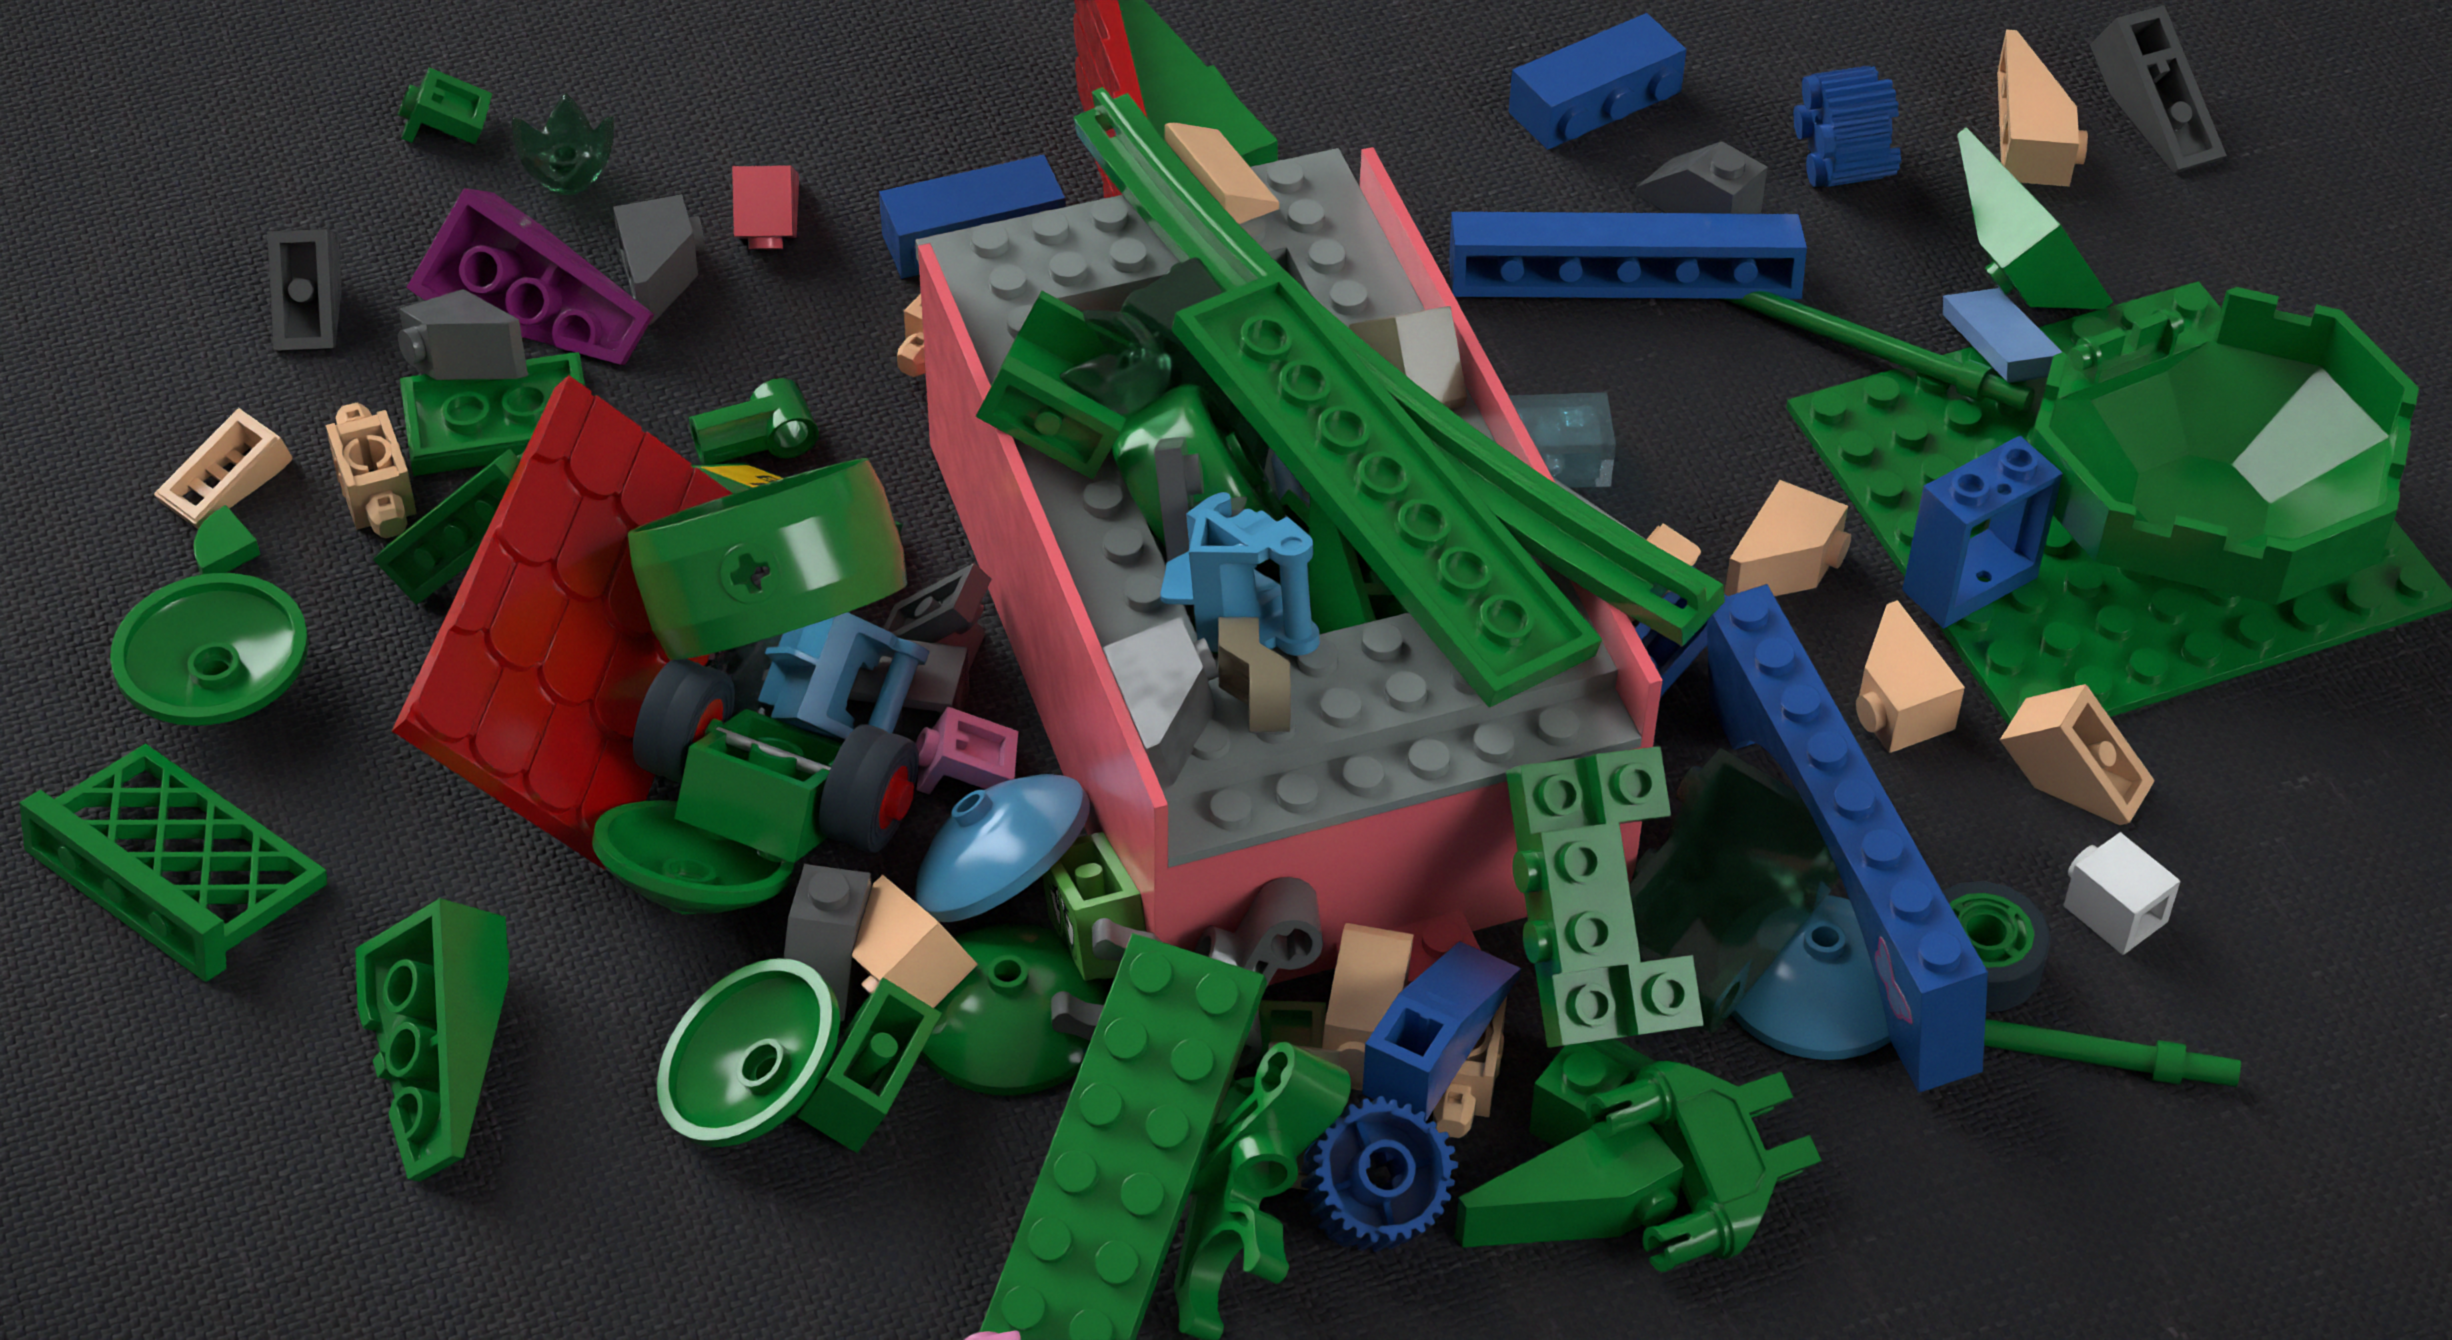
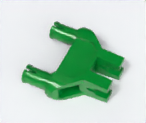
[1585,1061,1822,1272]

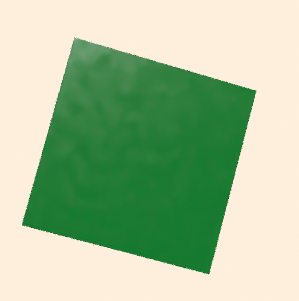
[1786,281,2452,726]

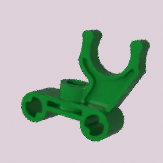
[1173,1041,1351,1340]

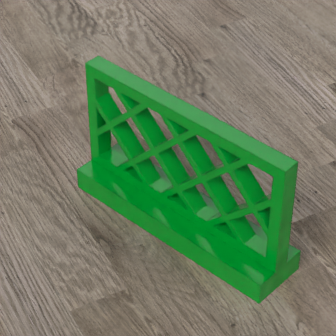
[373,394,597,605]
[19,743,327,982]

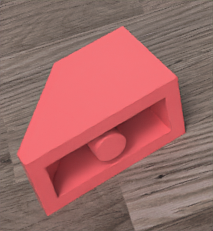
[732,165,799,250]

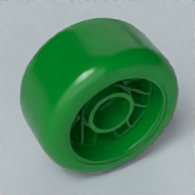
[1112,384,1287,569]

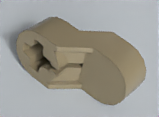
[1218,617,1291,732]

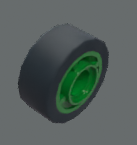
[1942,881,2051,1012]

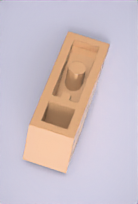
[1997,30,2088,187]

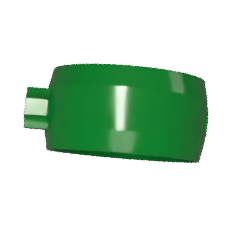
[628,458,908,660]

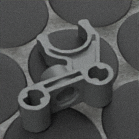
[1051,877,1323,1069]

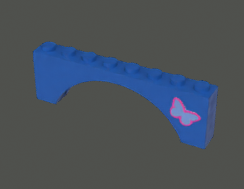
[1707,584,1988,1093]

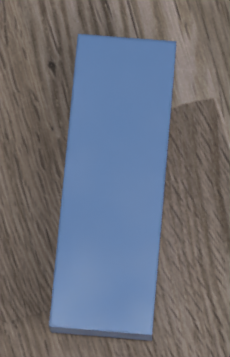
[1943,288,2062,383]

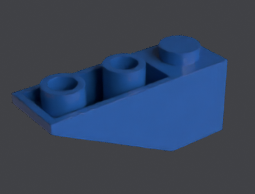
[1362,941,1521,1122]

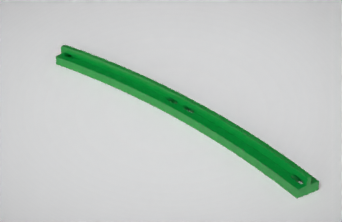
[1073,87,1725,646]

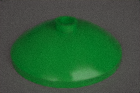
[110,573,309,726]
[592,800,794,914]
[920,923,1110,1095]
[657,959,840,1147]

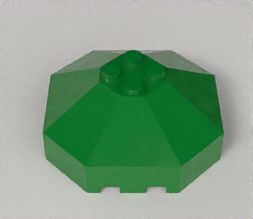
[2030,287,2419,605]

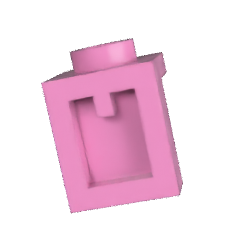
[916,707,1018,794]

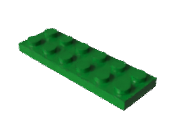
[979,933,1267,1340]

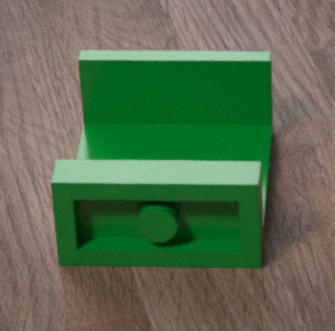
[975,290,1156,480]

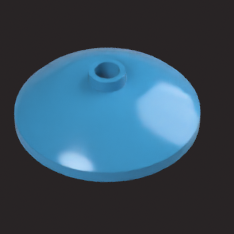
[915,774,1090,922]
[1717,894,1891,1060]

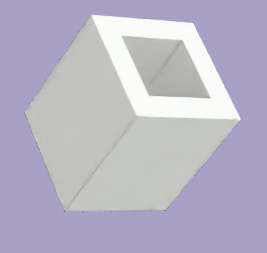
[2064,832,2180,955]

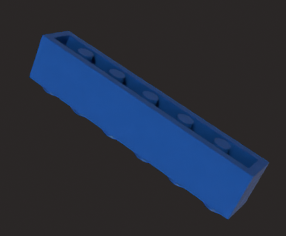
[1449,212,1807,299]

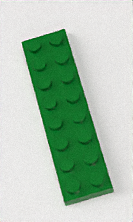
[1171,269,1602,708]

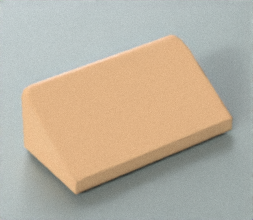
[1165,123,1279,224]

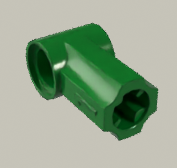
[689,378,819,465]

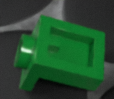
[398,67,493,144]

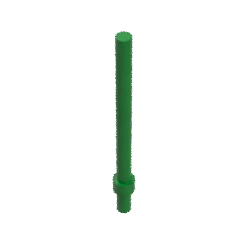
[1720,291,2035,412]
[1984,1019,2241,1087]

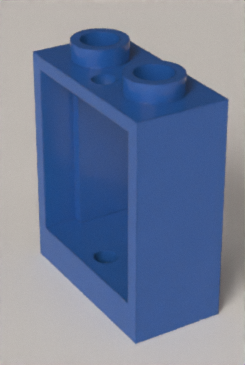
[1902,436,2063,629]

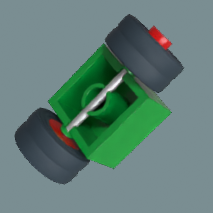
[633,659,919,863]

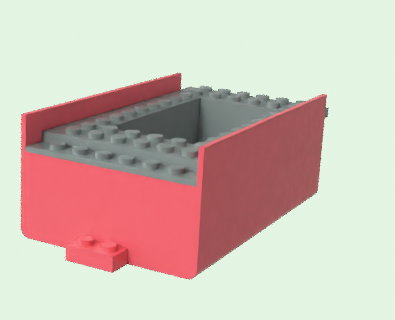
[915,147,1662,986]

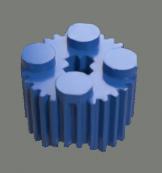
[1793,66,1902,187]
[1301,1096,1458,1252]

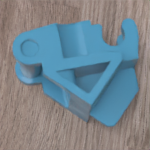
[1160,492,1320,655]
[758,612,930,743]

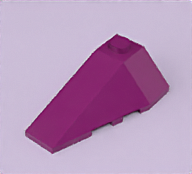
[406,188,654,365]

